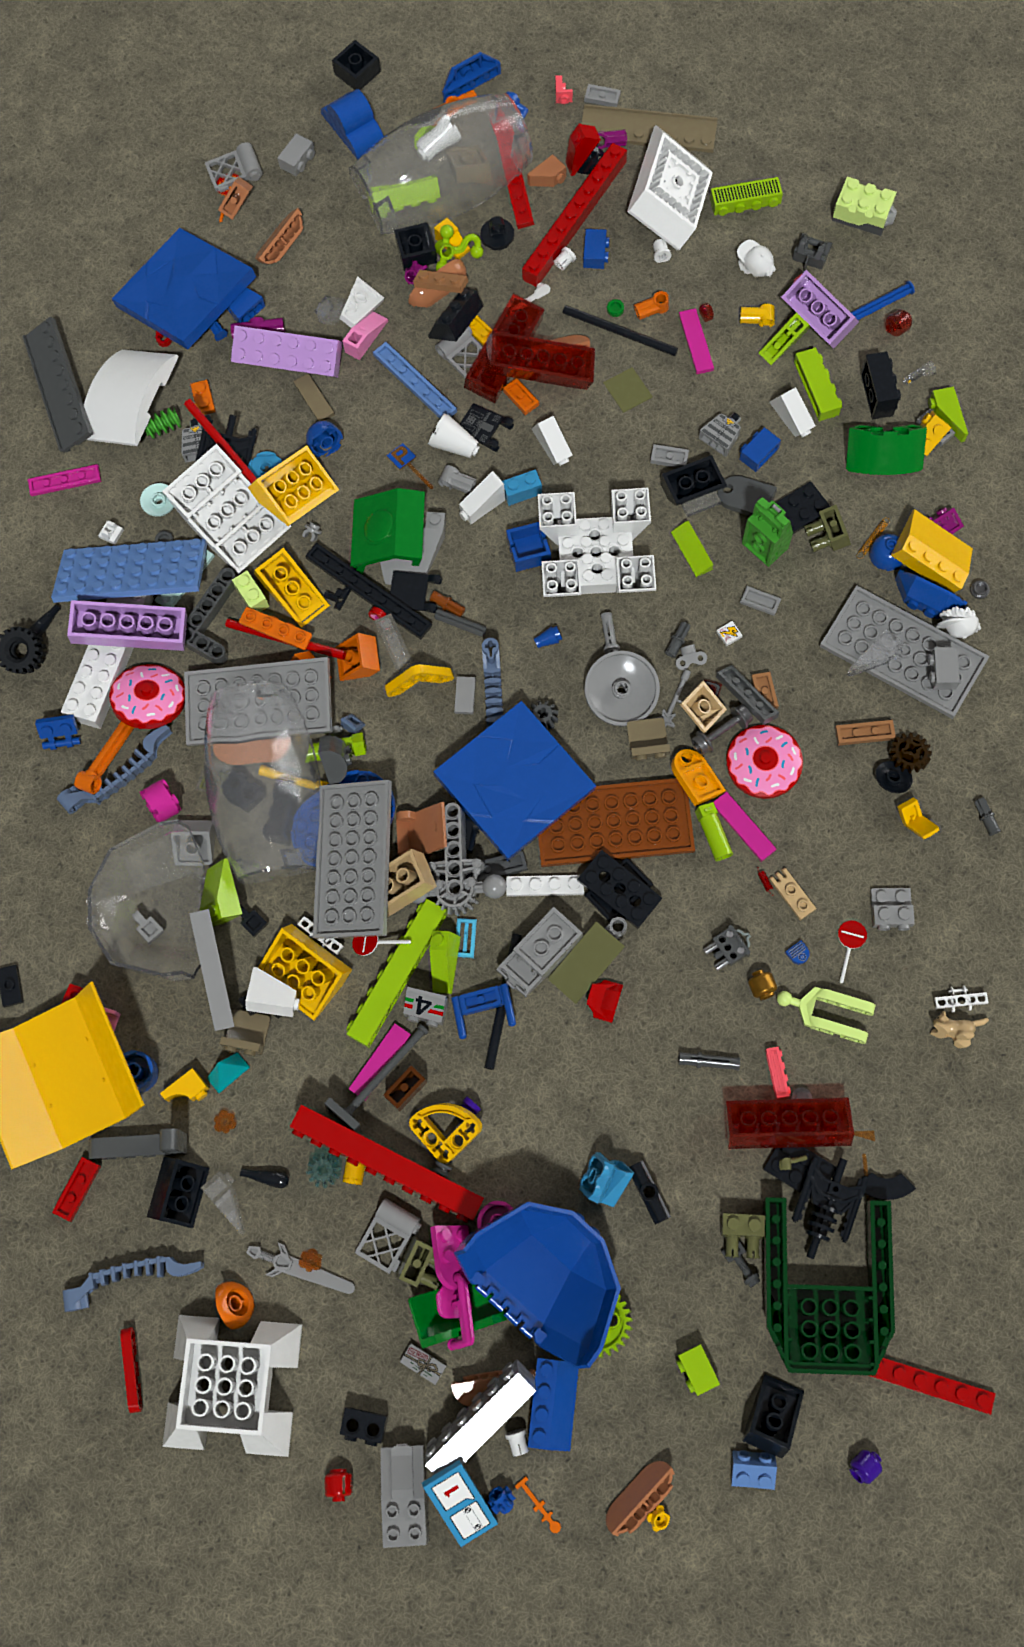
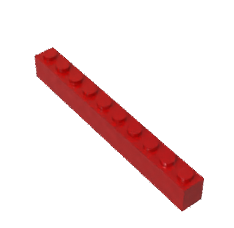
[522,143,627,287]
[290,1105,484,1223]

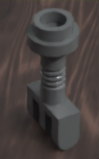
[721,1241,760,1288]

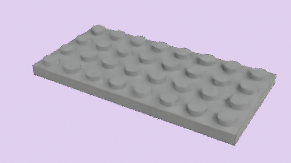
[820,585,990,719]
[184,657,332,746]
[313,780,392,939]

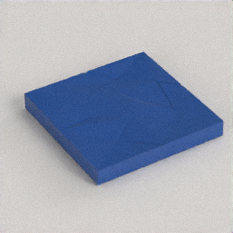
[112,228,256,350]
[433,701,596,861]

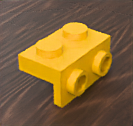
[919,411,952,456]

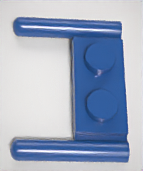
[451,983,516,1039]

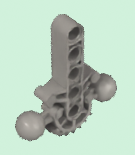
[413,803,507,916]

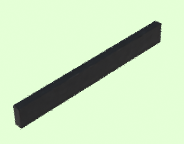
[305,543,432,640]

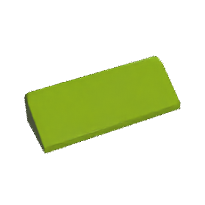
[671,521,713,577]

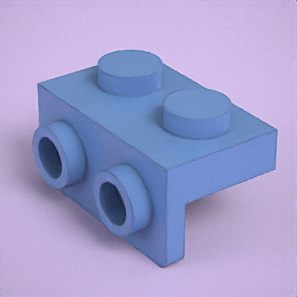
[731,1450,777,1490]

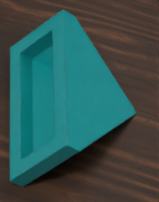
[207,1052,250,1093]

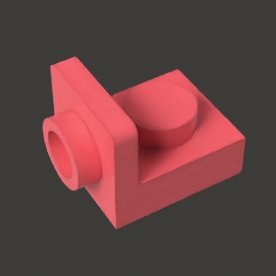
[555,76,573,104]

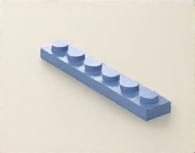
[373,342,457,419]

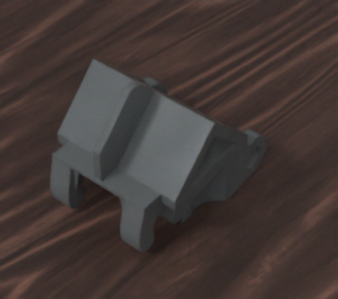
[793,233,833,272]

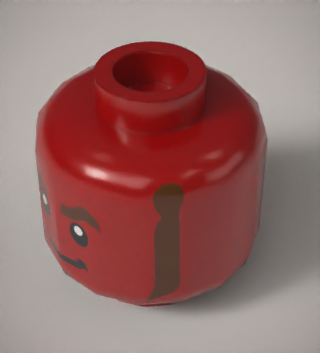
[324,1469,352,1502]

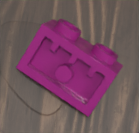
[927,507,964,534]

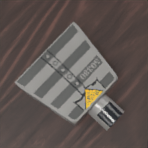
[699,413,741,457]
[181,419,208,463]

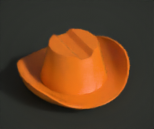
[215,1281,254,1329]

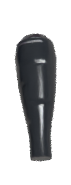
[29,604,61,637]
[240,1168,289,1188]

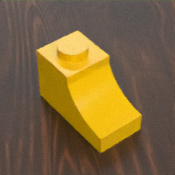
[434,218,470,259]
[160,1068,209,1102]

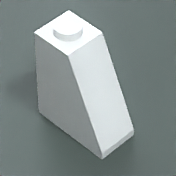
[769,387,815,437]
[531,416,572,466]
[459,471,505,524]
[245,967,300,1017]

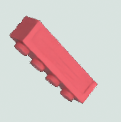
[765,1047,791,1100]

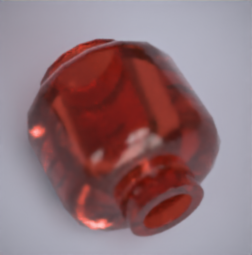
[885,310,912,337]

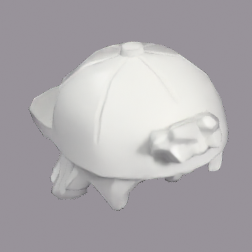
[737,240,776,277]
[936,606,981,639]

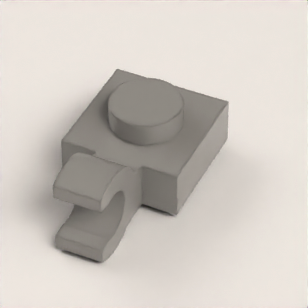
[132,910,164,945]

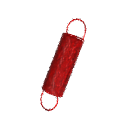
[757,867,774,896]

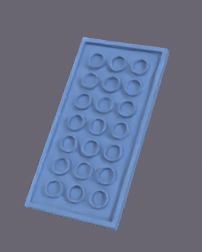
[51,539,207,603]

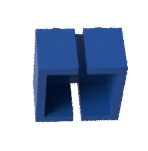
[506,522,551,572]

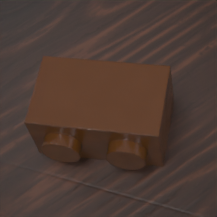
[383,1066,427,1112]

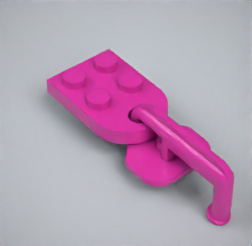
[430,1225,475,1351]

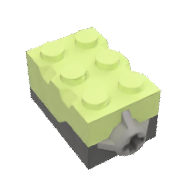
[832,177,897,236]

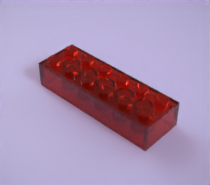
[464,294,545,404]
[485,331,595,390]
[725,1098,854,1149]

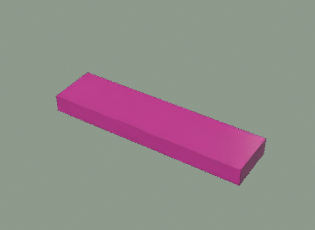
[679,308,714,374]
[28,464,101,497]
[714,792,777,862]
[349,1024,411,1101]

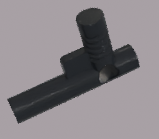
[323,587,351,610]

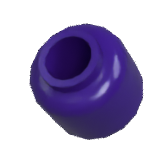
[850,1450,882,1484]

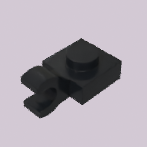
[240,904,268,938]

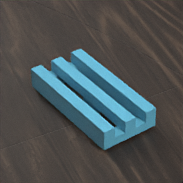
[456,918,477,958]

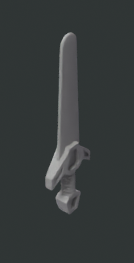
[246,1243,355,1294]

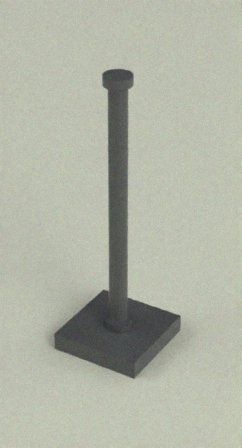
[324,1024,428,1134]

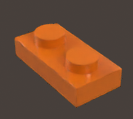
[503,378,539,415]
[190,380,216,415]

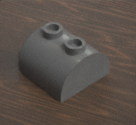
[318,736,353,785]

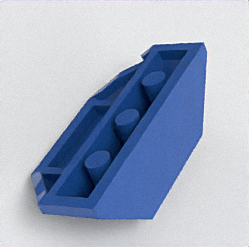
[442,52,501,103]
[895,570,967,619]

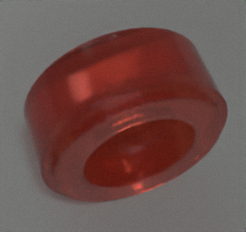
[699,303,714,322]

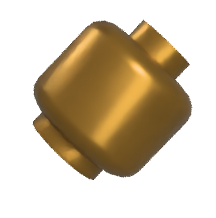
[748,969,777,1001]

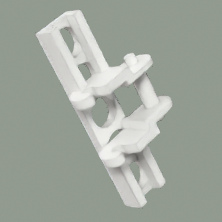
[297,916,344,955]
[934,985,988,1012]

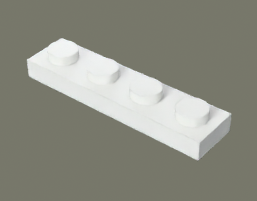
[506,875,584,896]

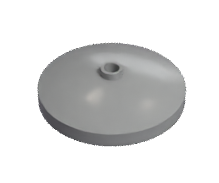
[584,651,660,726]

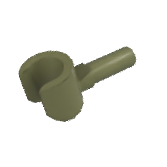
[779,1155,808,1170]

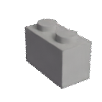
[277,134,315,177]
[928,647,960,690]

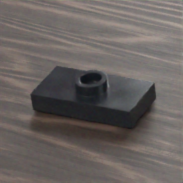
[0,965,24,1008]

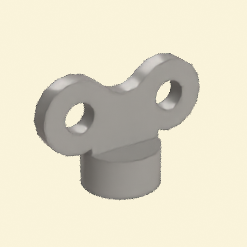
[675,644,707,670]

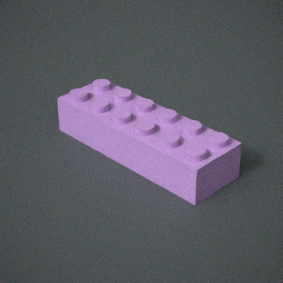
[231,326,342,378]
[67,600,187,651]

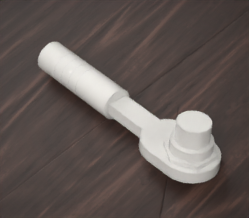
[506,283,550,316]

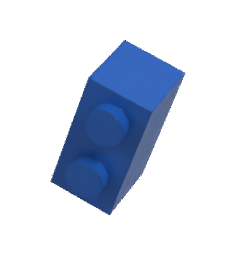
[583,229,610,269]
[739,427,781,472]

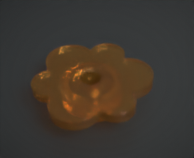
[214,1110,237,1134]
[299,1248,322,1272]

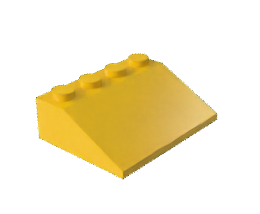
[248,445,339,526]
[891,509,973,593]
[258,924,352,1021]

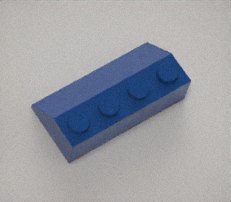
[528,1357,579,1451]

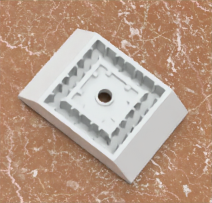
[627,125,713,250]

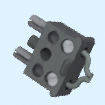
[703,925,751,971]

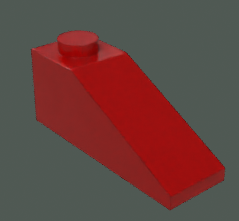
[565,124,601,176]

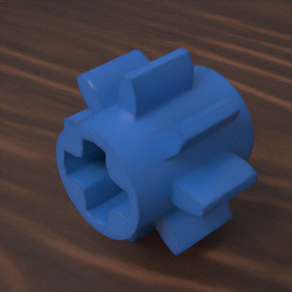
[487,1486,516,1515]

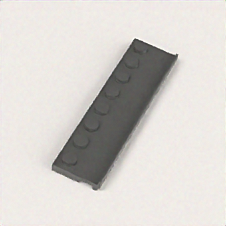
[22,317,93,453]

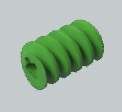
[145,406,181,439]

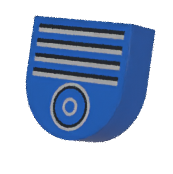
[785,940,810,964]

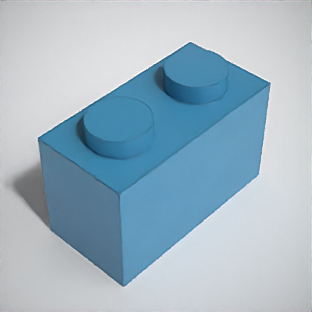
[502,469,542,506]

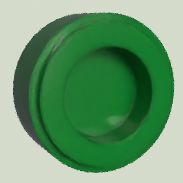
[607,299,624,317]

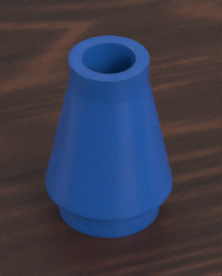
[534,626,562,648]

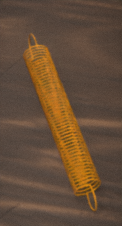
[857,518,890,559]

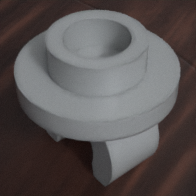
[302,522,322,542]

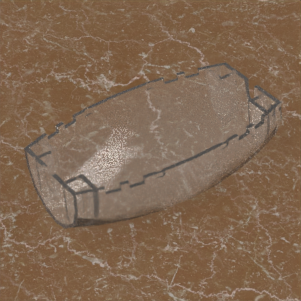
[349,93,533,234]
[204,680,321,885]

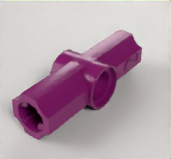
[597,129,627,149]
[230,317,285,339]

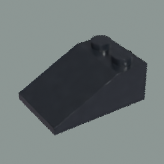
[742,1374,804,1458]

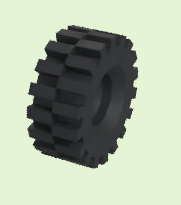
[0,627,46,674]

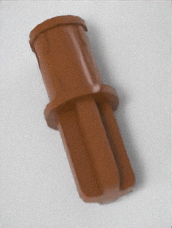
[430,591,465,616]

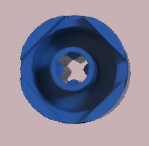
[123,1050,158,1093]

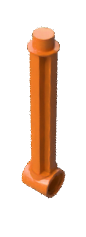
[74,721,134,794]

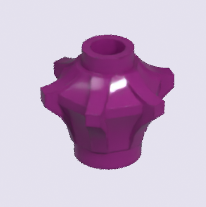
[405,260,428,285]

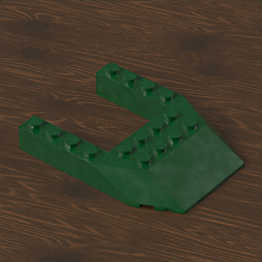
[763,1197,895,1376]

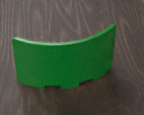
[846,424,927,475]
[408,1283,507,1349]

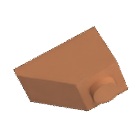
[527,154,566,187]
[218,176,253,220]

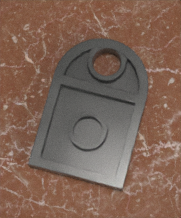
[718,476,777,516]

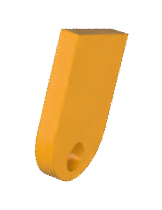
[671,749,726,806]

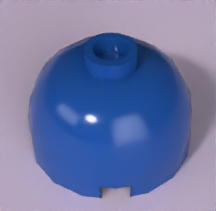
[306,421,343,458]
[869,534,903,571]

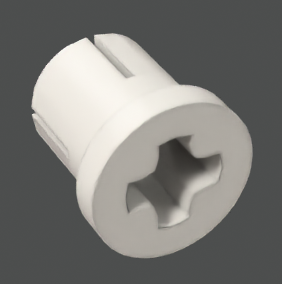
[653,239,671,263]
[553,247,576,271]
[505,1428,529,1456]

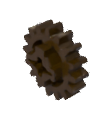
[889,732,932,774]

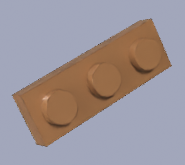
[413,270,468,293]
[835,720,896,746]

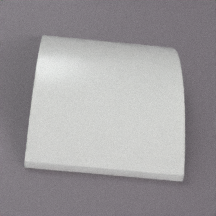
[84,350,178,446]
[162,444,292,574]

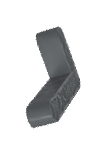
[185,568,236,665]
[89,1128,187,1160]

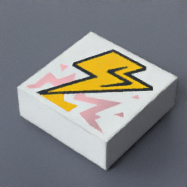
[716,621,742,647]

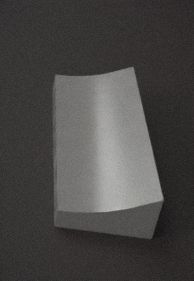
[189,909,235,1031]

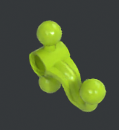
[435,225,484,270]

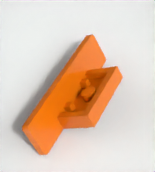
[239,607,312,650]

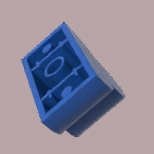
[321,89,385,159]

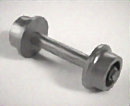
[691,704,753,755]

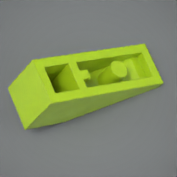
[759,312,810,365]
[928,387,968,442]
[429,930,461,994]

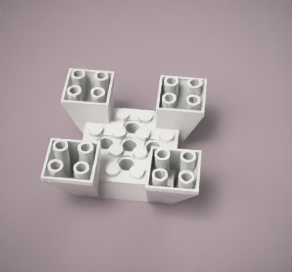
[538,488,656,597]
[162,1315,302,1457]

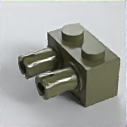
[804,505,851,552]
[721,1213,765,1259]
[396,1237,440,1290]

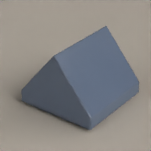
[341,714,365,734]

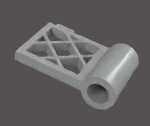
[205,142,263,193]
[435,326,496,384]
[355,1198,422,1274]

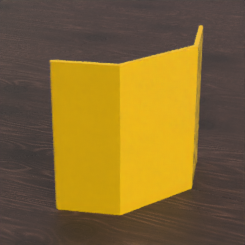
[0,981,145,1170]

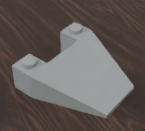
[380,512,446,585]

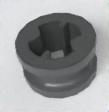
[432,1161,452,1178]

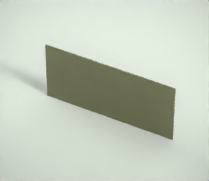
[603,367,653,413]
[548,921,625,1004]

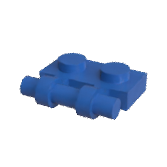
[35,714,81,750]

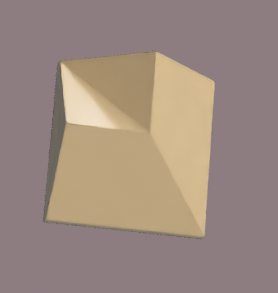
[680,680,727,733]

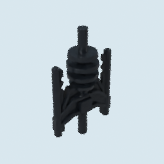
[195,414,257,467]
[791,1156,868,1259]

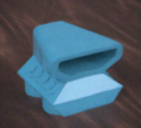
[579,1152,634,1207]

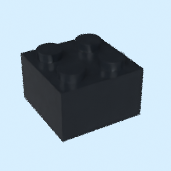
[332,40,381,90]
[394,222,437,271]

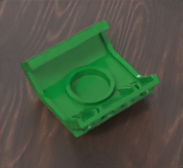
[350,488,425,575]

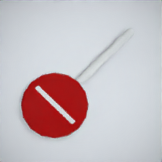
[838,920,867,983]
[352,936,411,956]

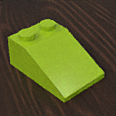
[200,858,242,926]

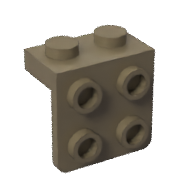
[627,718,670,761]
[219,1009,271,1057]

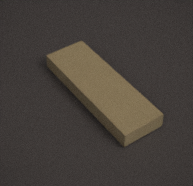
[293,373,335,421]

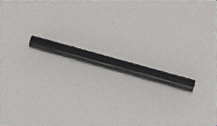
[563,305,678,356]
[484,934,522,1070]

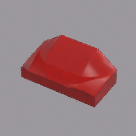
[586,980,623,1023]

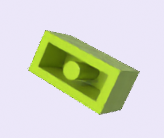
[676,1344,720,1396]

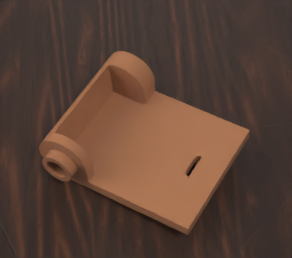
[396,802,447,857]

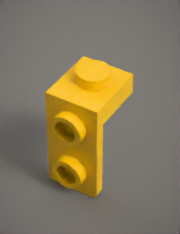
[897,797,939,839]

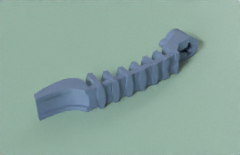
[482,638,503,728]
[57,725,172,814]
[62,1256,204,1312]

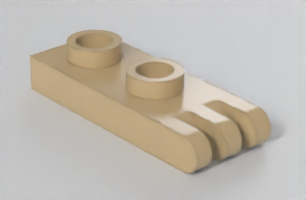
[769,868,817,921]

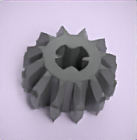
[530,700,559,730]

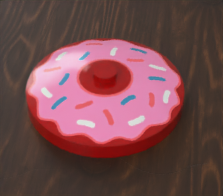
[109,664,185,729]
[726,725,803,799]

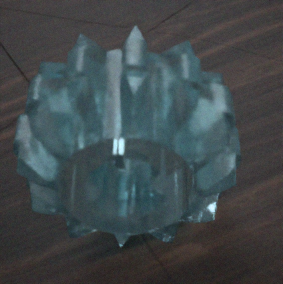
[306,1153,342,1188]

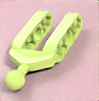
[777,987,876,1044]

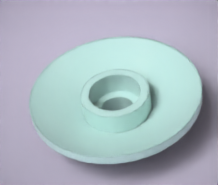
[140,483,174,517]

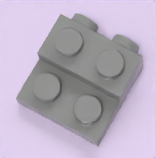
[870,888,915,931]

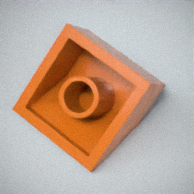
[335,633,380,681]

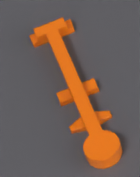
[515,1476,561,1533]

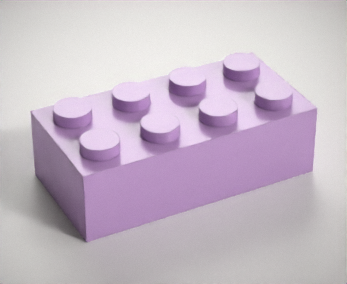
[781,270,859,349]

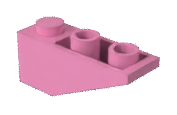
[343,311,388,360]

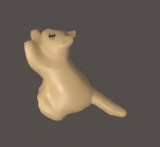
[930,1011,989,1048]

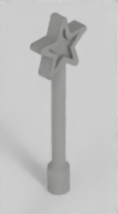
[656,669,691,728]

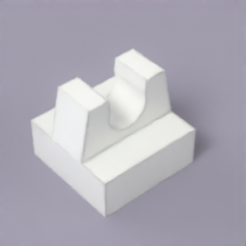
[98,520,124,545]

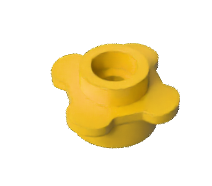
[646,1505,670,1532]

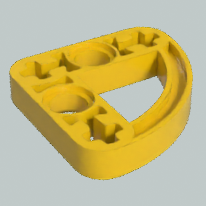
[409,1103,483,1164]

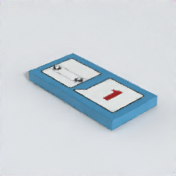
[422,1460,498,1547]

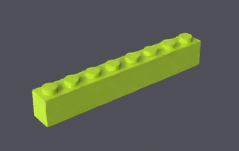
[346,899,448,1048]

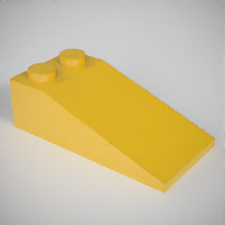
[254,548,330,628]

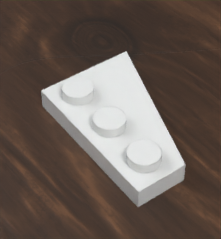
[339,276,384,328]

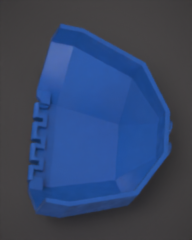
[454,1202,621,1369]

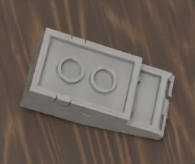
[496,907,583,997]
[381,1443,429,1548]

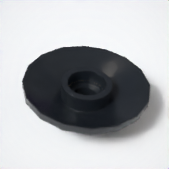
[875,761,913,794]

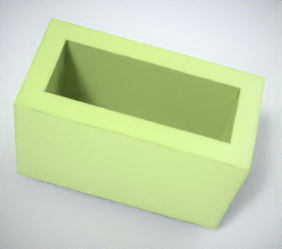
[232,571,269,612]

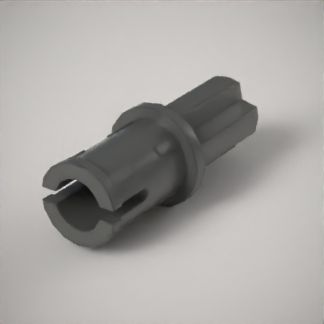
[665,622,690,658]
[974,798,1001,836]

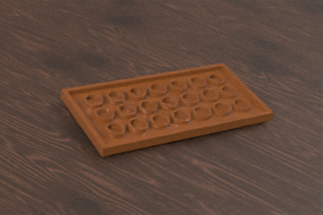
[538,778,695,867]

